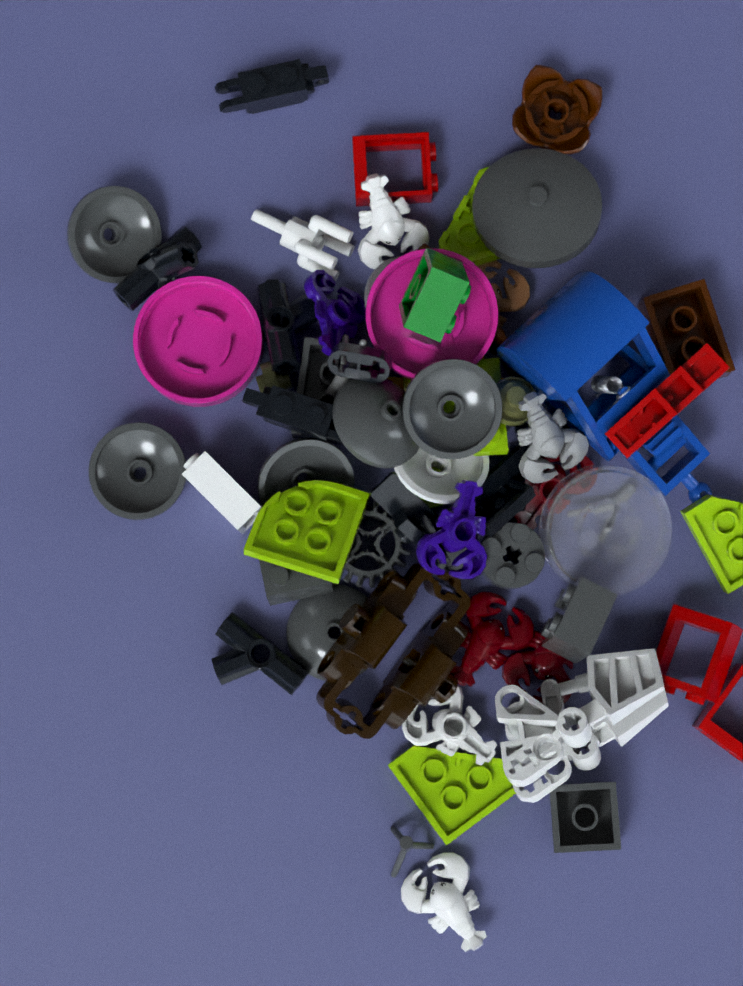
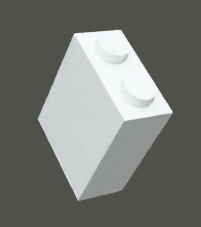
[182,451,262,535]

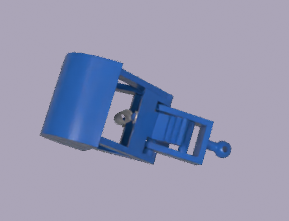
[496,271,712,503]

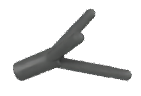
[390,826,434,878]

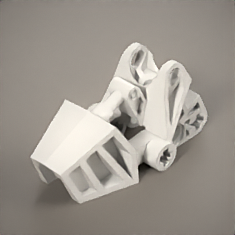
[495,648,669,803]

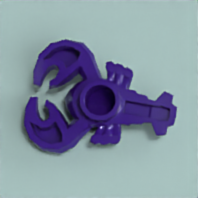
[304,270,366,356]
[416,480,487,579]

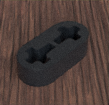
[327,343,392,383]

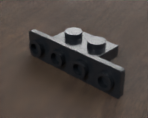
[433,445,536,537]
[370,472,467,571]

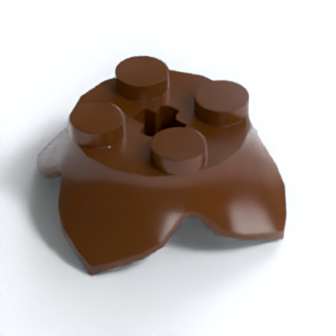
[512,65,602,154]

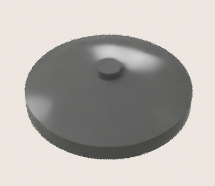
[472,148,602,268]

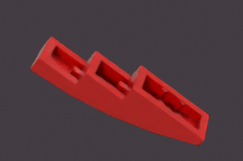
[605,343,730,458]

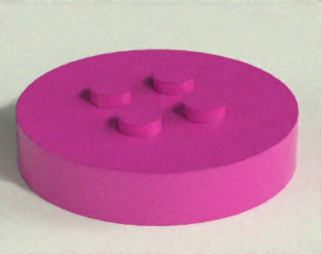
[366,248,498,380]
[133,276,264,407]

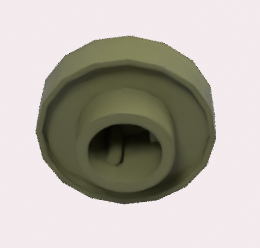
[255,361,293,393]
[496,377,536,426]

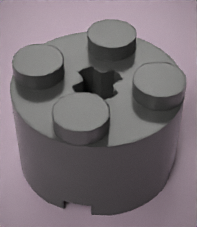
[481,523,545,590]

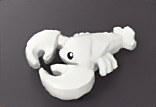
[358,173,430,269]
[402,685,497,766]
[401,852,487,952]

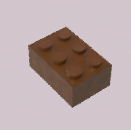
[637,279,736,379]

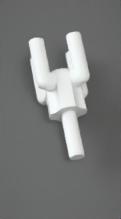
[251,209,355,281]

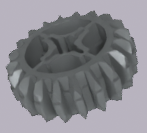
[344,501,411,588]

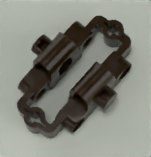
[316,562,471,739]

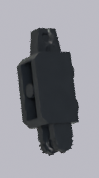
[215,59,329,114]
[242,385,342,443]

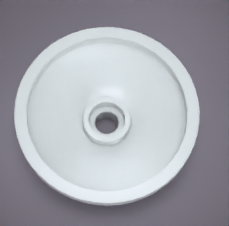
[394,447,489,504]

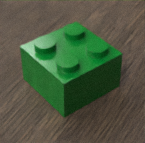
[399,247,471,343]

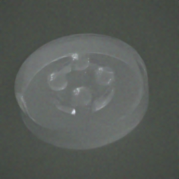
[539,464,672,595]

